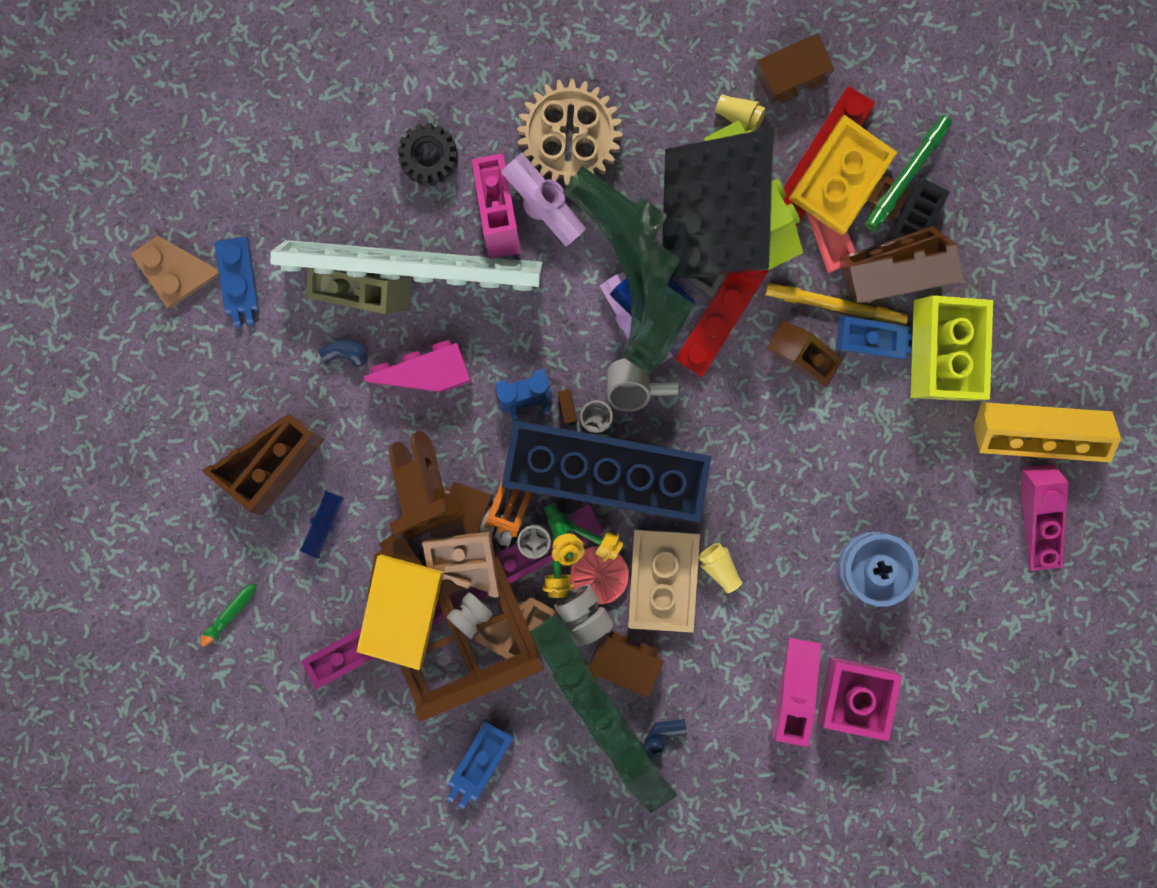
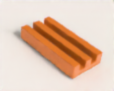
[485,482,533,537]

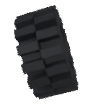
[397,123,459,186]

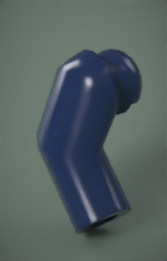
[318,338,368,367]
[644,719,687,757]

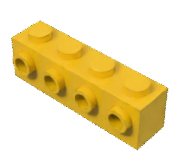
[974,402,1121,462]

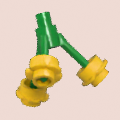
[542,503,623,598]

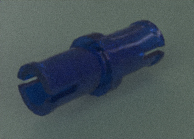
[299,490,345,559]

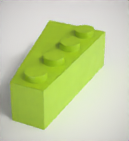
[703,120,803,270]

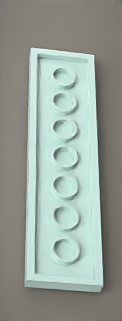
[271,240,543,291]

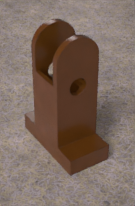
[389,431,465,539]

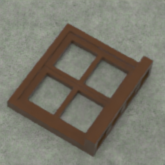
[399,556,544,722]

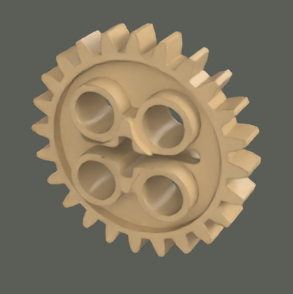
[517,79,623,187]

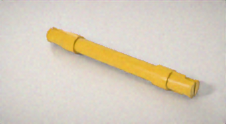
[765,282,908,326]

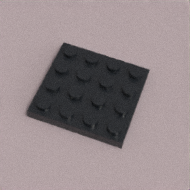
[661,129,774,280]

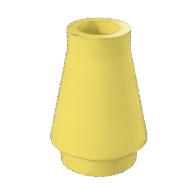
[715,94,766,132]
[699,543,743,593]

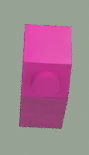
[472,153,522,259]

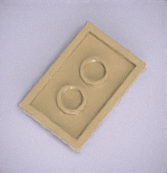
[628,529,700,633]

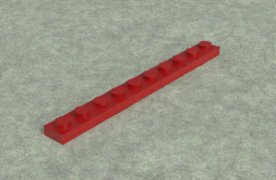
[674,85,876,377]

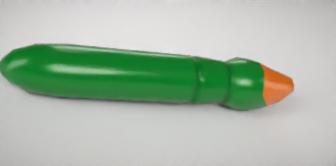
[200,584,256,647]

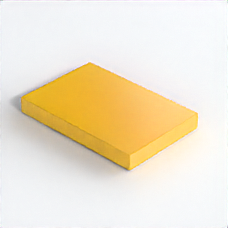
[789,115,898,236]
[357,555,444,670]

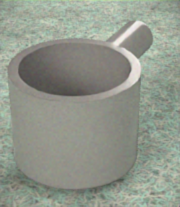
[607,358,678,412]

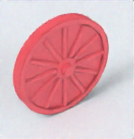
[570,546,629,605]

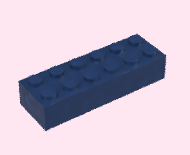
[501,420,712,522]

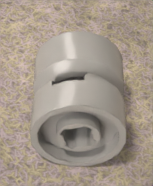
[554,584,614,646]

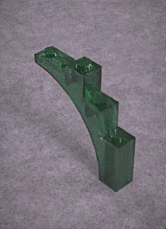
[563,166,694,375]
[529,614,678,813]

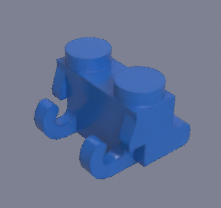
[495,368,553,422]

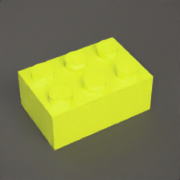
[910,296,993,401]

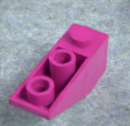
[363,340,472,393]
[1021,464,1068,571]
[770,637,821,747]

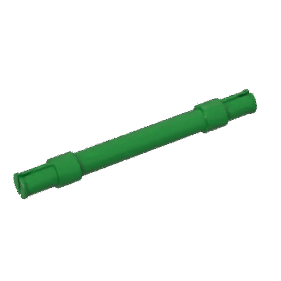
[865,115,952,231]

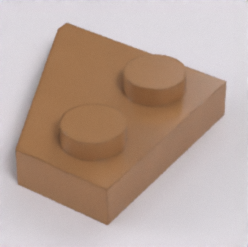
[131,236,219,309]
[423,532,500,597]
[473,596,559,659]

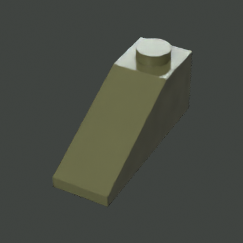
[306,268,411,314]

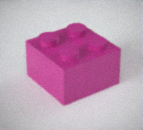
[817,657,902,741]

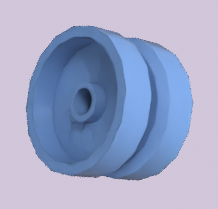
[838,532,919,607]

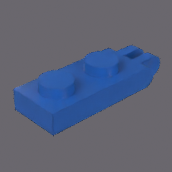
[214,236,260,328]
[836,316,913,360]
[446,719,514,810]

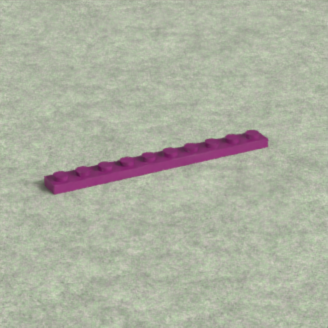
[301,503,604,690]

